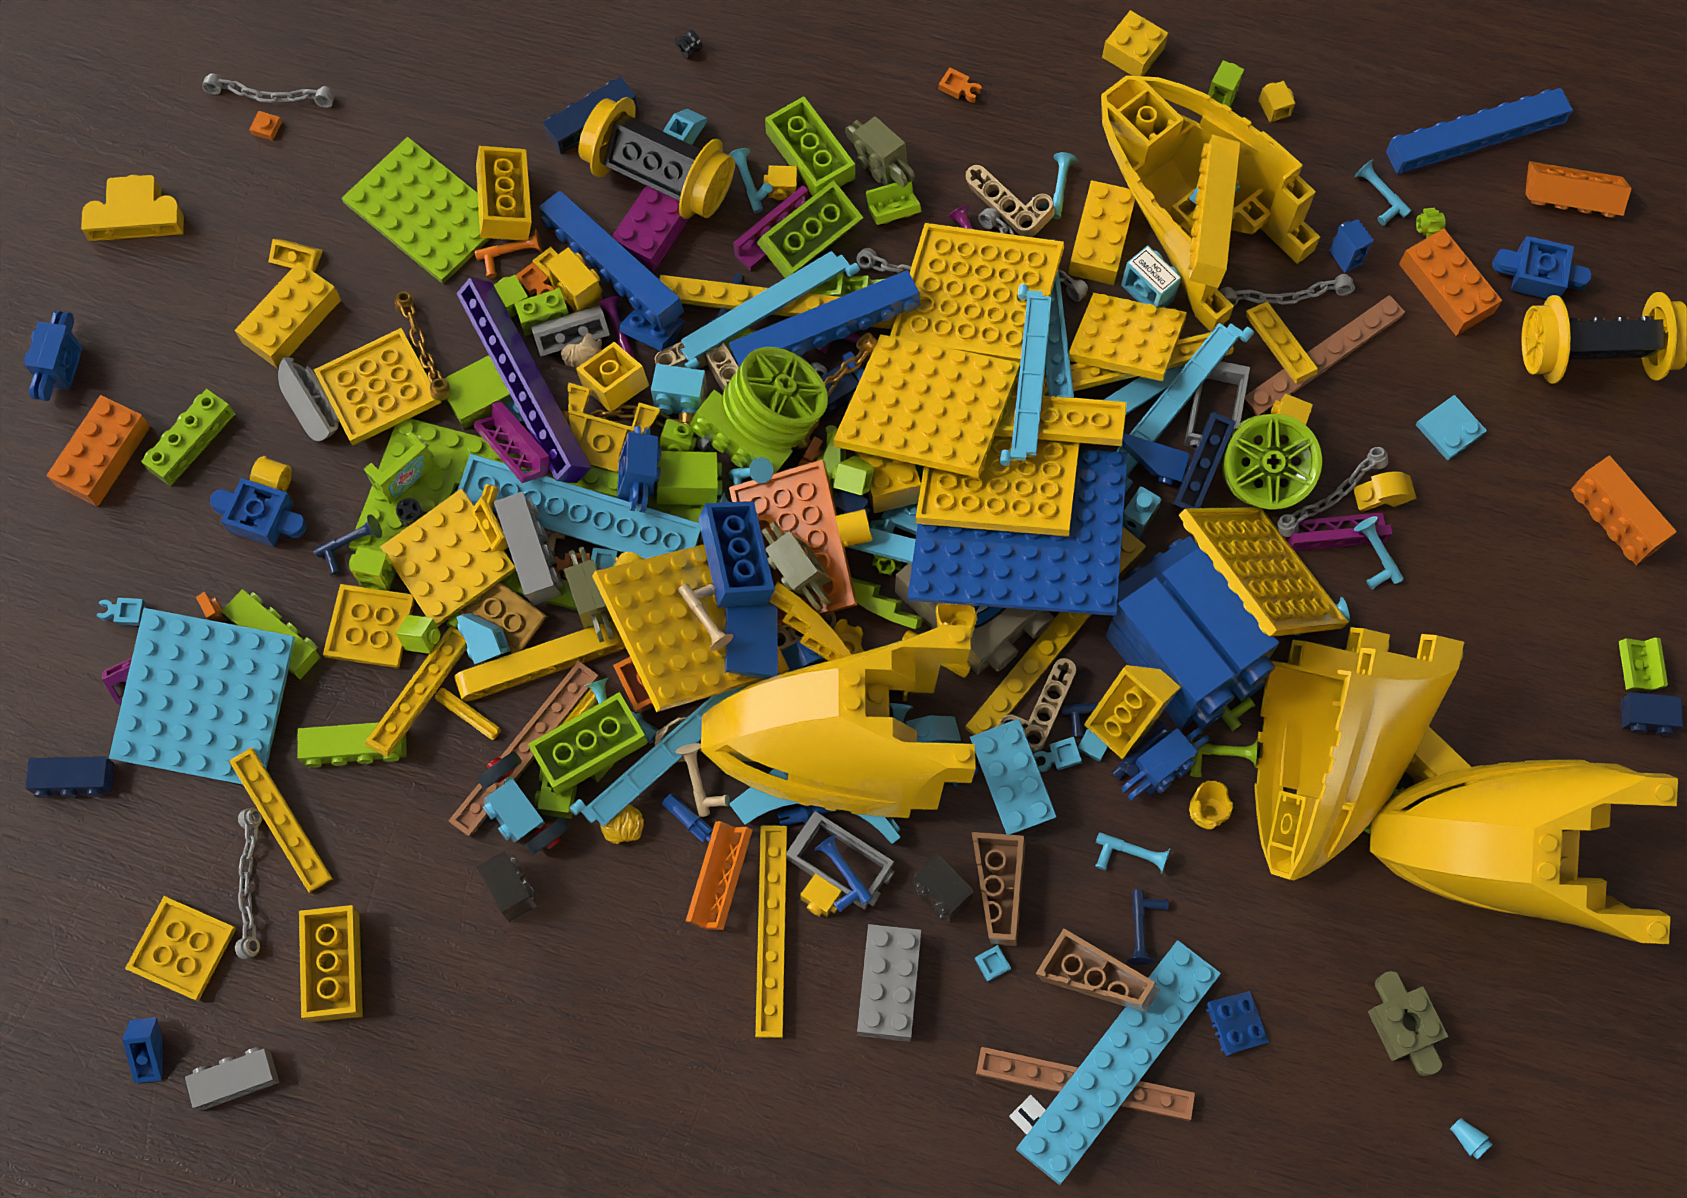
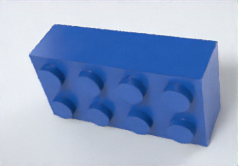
[698,501,775,608]

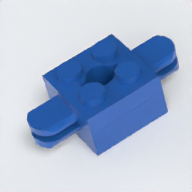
[1492,236,1591,299]
[24,310,83,401]
[617,426,661,513]
[210,478,307,547]
[1121,727,1210,801]

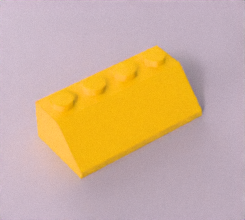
[1084,665,1181,759]

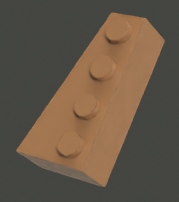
[972,832,1026,947]
[1036,929,1160,1013]

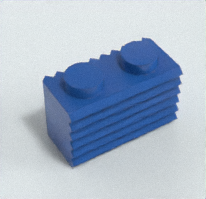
[1329,219,1373,273]

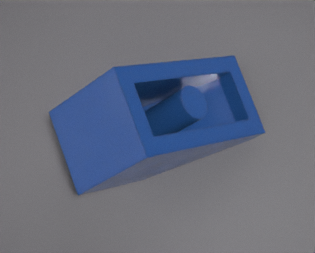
[122,1017,163,1083]

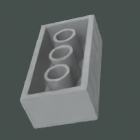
[494,491,564,605]
[857,924,921,1042]

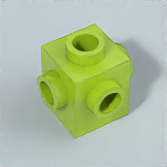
[658,418,697,452]

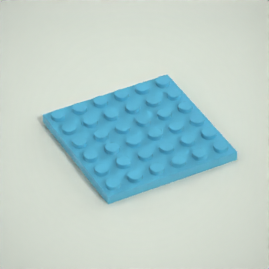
[109,608,296,784]

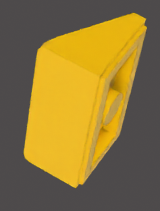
[268,239,323,272]
[471,496,508,552]

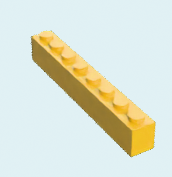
[1187,134,1240,288]

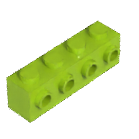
[141,389,235,487]

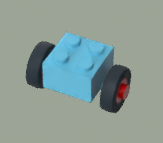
[477,751,570,854]

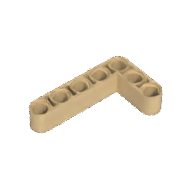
[655,341,739,392]

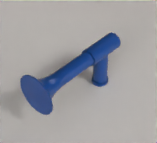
[814,834,873,913]

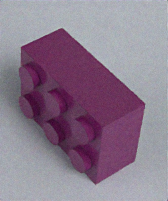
[612,185,690,273]

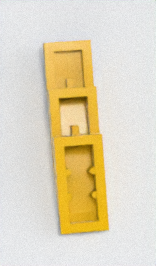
[769,582,852,661]

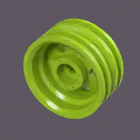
[723,347,828,450]
[1220,414,1322,509]

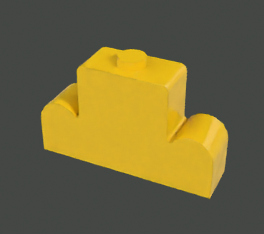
[81,175,184,241]

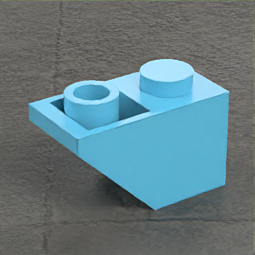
[663,109,708,145]
[457,613,511,664]

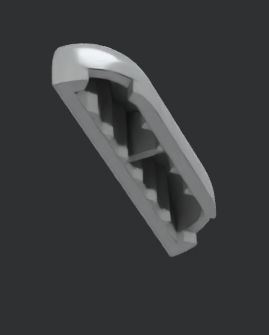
[278,357,339,441]

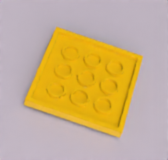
[1069,293,1187,381]
[314,328,441,446]
[380,489,516,627]

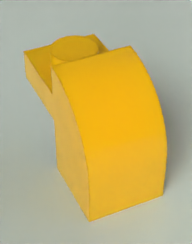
[1353,472,1416,512]

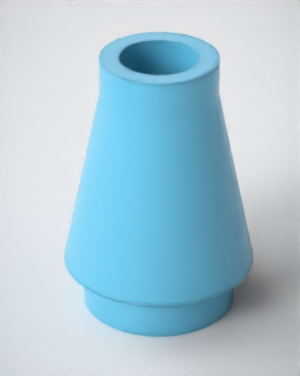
[1450,1118,1493,1160]

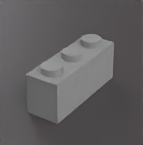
[531,305,610,356]
[185,1047,279,1111]

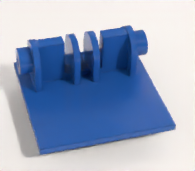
[1206,991,1269,1056]

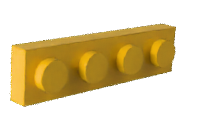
[1246,301,1318,384]

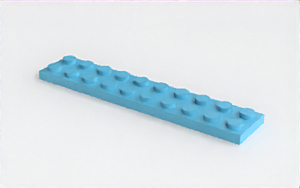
[458,454,701,559]
[1016,940,1221,1185]

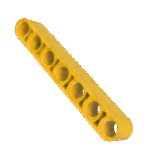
[454,620,626,702]

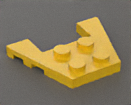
[568,383,661,473]

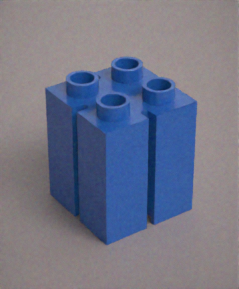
[1106,547,1279,731]

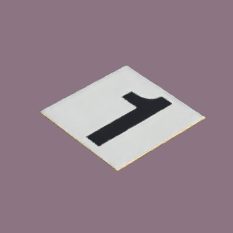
[1009,1095,1046,1135]

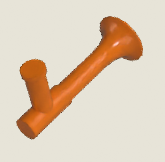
[475,229,543,279]

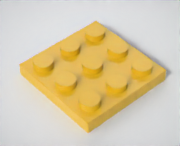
[323,584,415,669]
[125,896,237,1001]

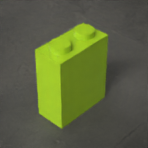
[444,355,513,430]
[657,451,722,505]

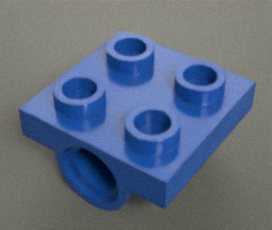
[619,309,685,351]

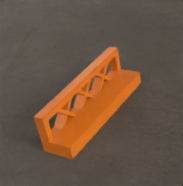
[685,821,753,930]

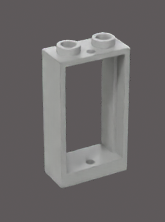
[1184,361,1250,450]
[786,811,895,910]

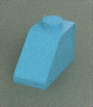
[906,715,961,743]

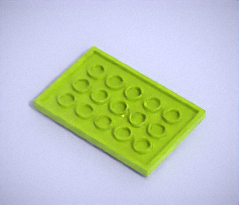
[342,137,491,284]

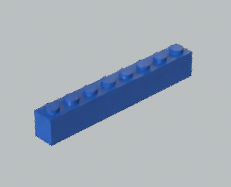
[1386,88,1573,174]
[538,191,684,329]
[729,270,921,367]

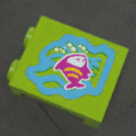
[364,431,435,504]

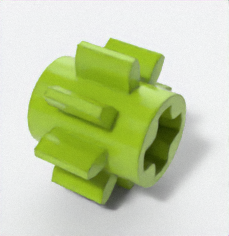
[1416,208,1445,238]
[872,554,902,576]

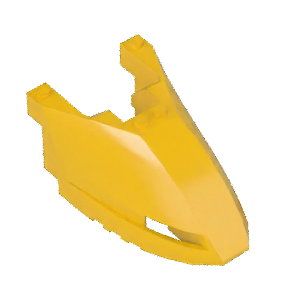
[1101,75,1320,332]
[701,625,976,818]
[1255,627,1464,880]
[1370,760,1678,944]

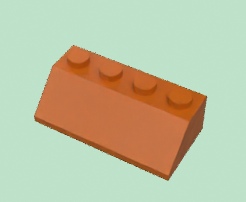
[1525,161,1632,217]

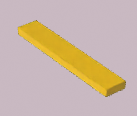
[365,626,467,757]
[229,747,333,893]

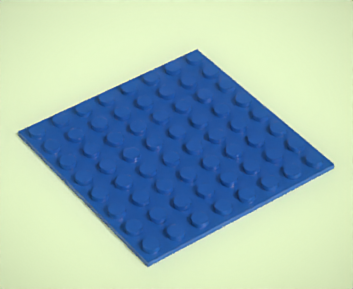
[907,449,1128,616]

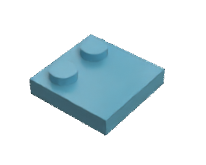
[1416,395,1487,461]

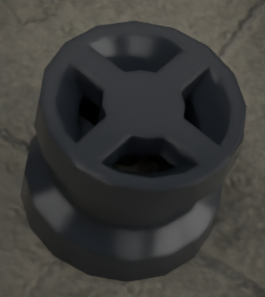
[675,29,703,58]
[396,498,424,527]

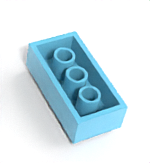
[970,719,1057,835]

